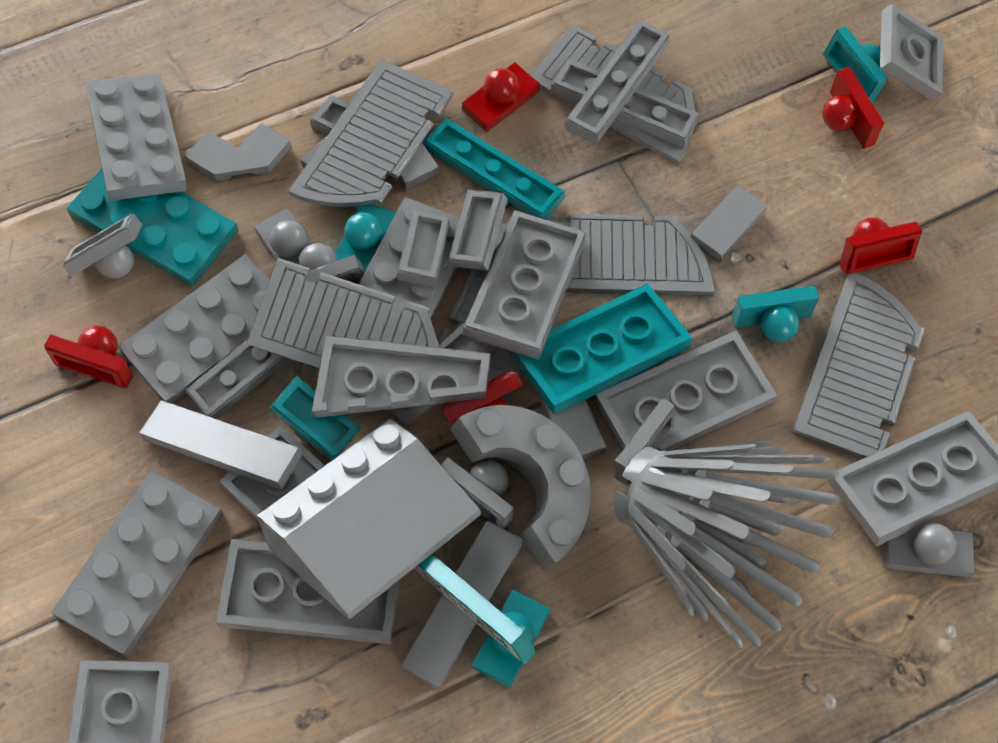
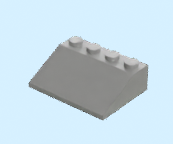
[257,419,481,619]

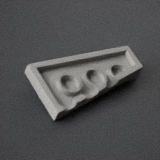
[312,336,490,418]

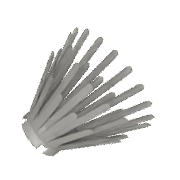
[614,440,840,649]

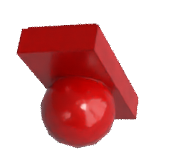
[462,62,540,132]
[822,67,884,149]
[839,217,923,275]
[44,325,133,388]
[439,371,523,423]

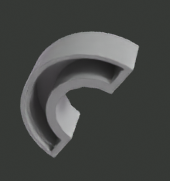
[450,405,591,569]

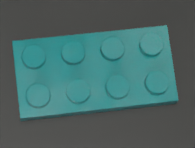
[66,168,238,287]
[512,283,692,415]

